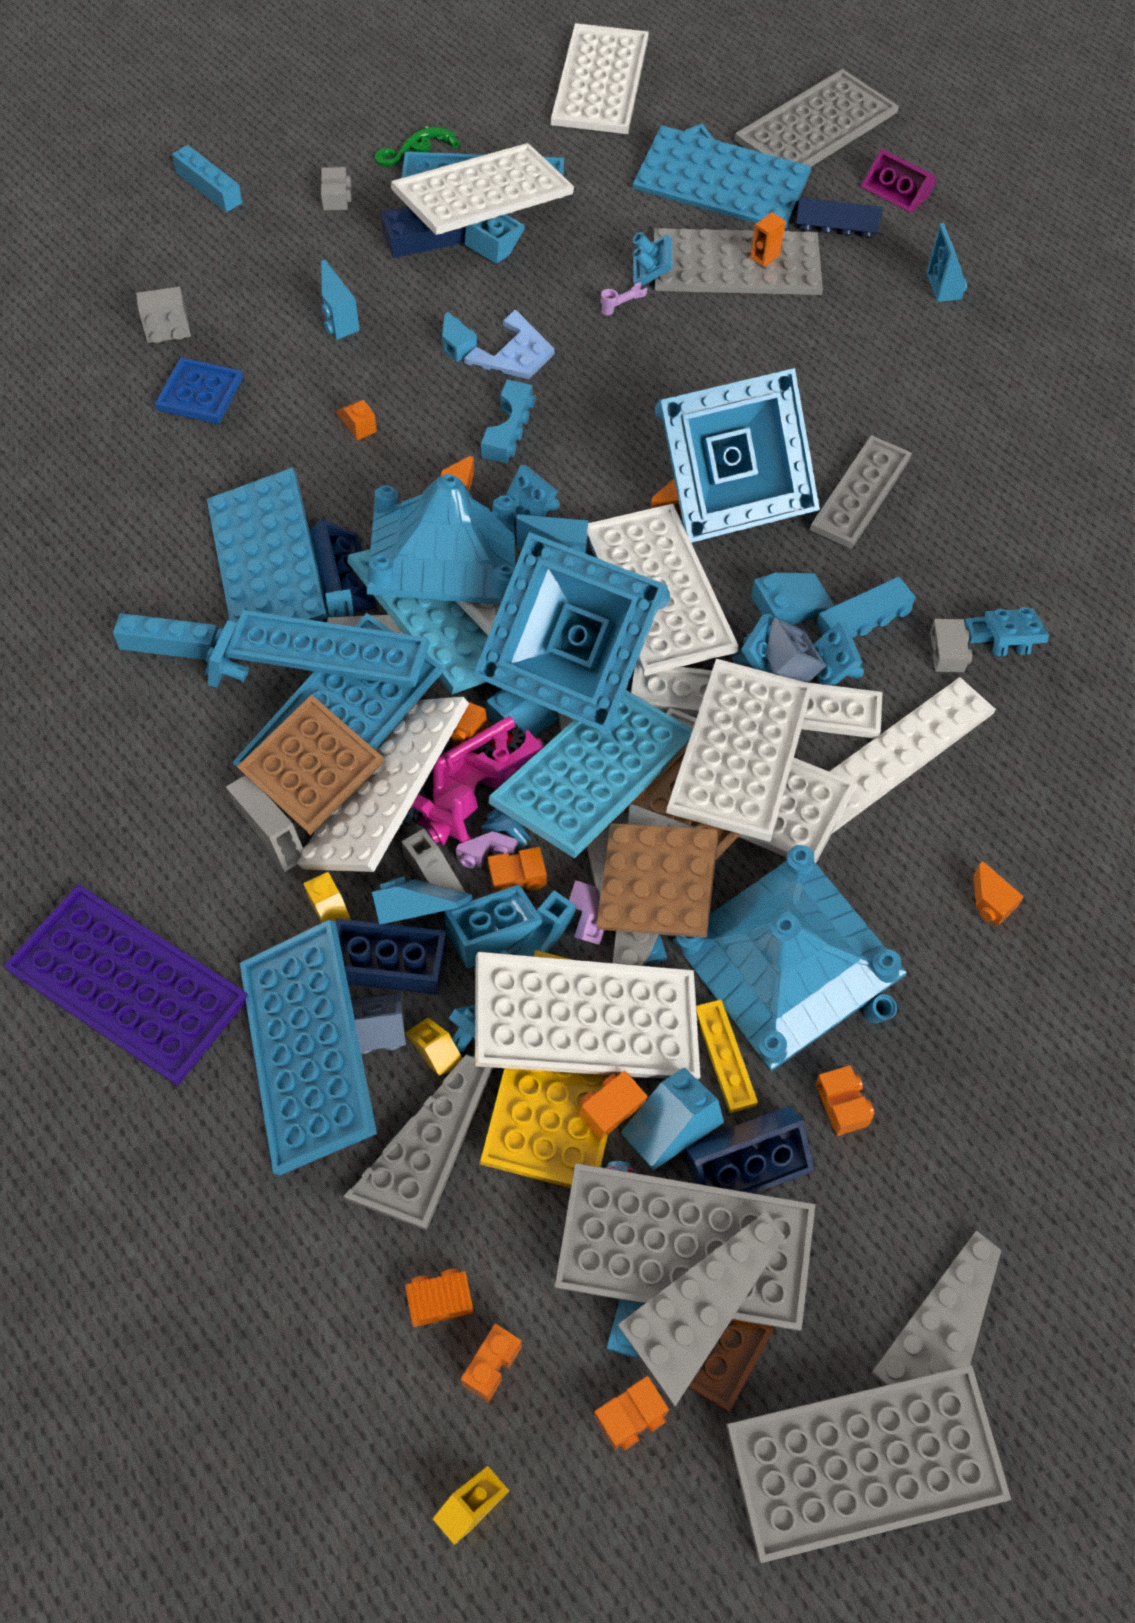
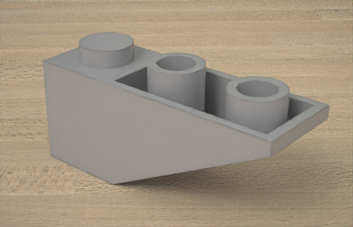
[402,829,470,902]

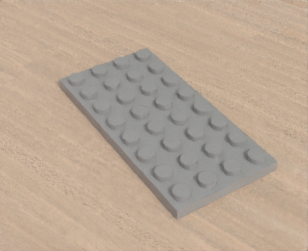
[734,69,899,166]
[654,228,823,295]
[555,1163,815,1331]
[726,1365,1011,1563]

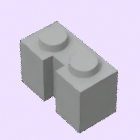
[321,167,352,210]
[930,619,972,672]

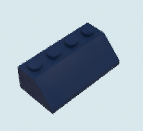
[796,197,882,238]
[310,519,376,613]
[684,1106,815,1194]

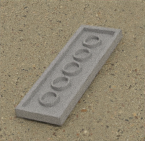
[810,435,912,549]

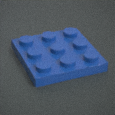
[155,357,244,424]

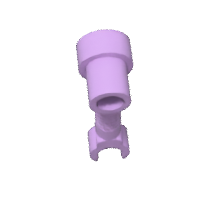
[600,282,648,315]

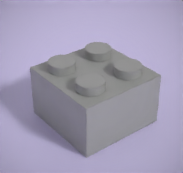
[136,287,191,343]

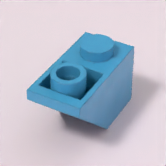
[442,312,477,362]

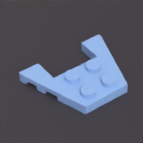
[464,310,555,379]

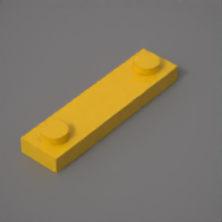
[696,1000,758,1114]

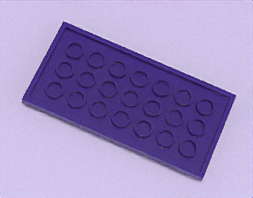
[3,884,248,1086]

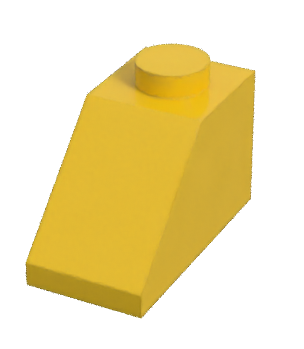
[303,872,351,923]
[405,1018,462,1076]
[433,1466,510,1545]

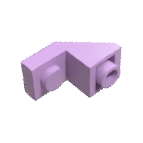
[456,831,518,869]
[569,880,604,945]

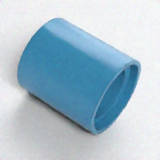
[863,994,897,1024]

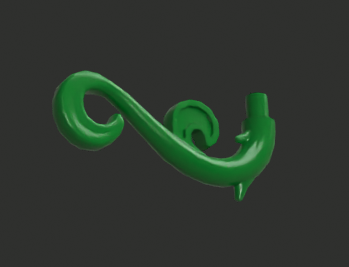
[374,126,459,167]

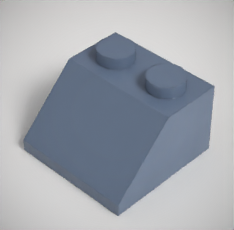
[766,618,826,683]
[351,993,406,1054]

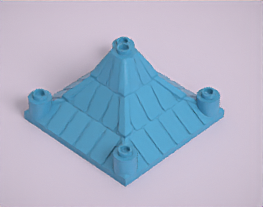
[655,368,820,542]
[367,474,516,605]
[473,532,670,733]
[672,845,907,1071]

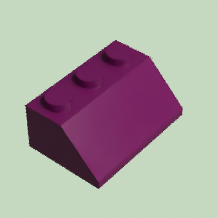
[861,148,937,213]

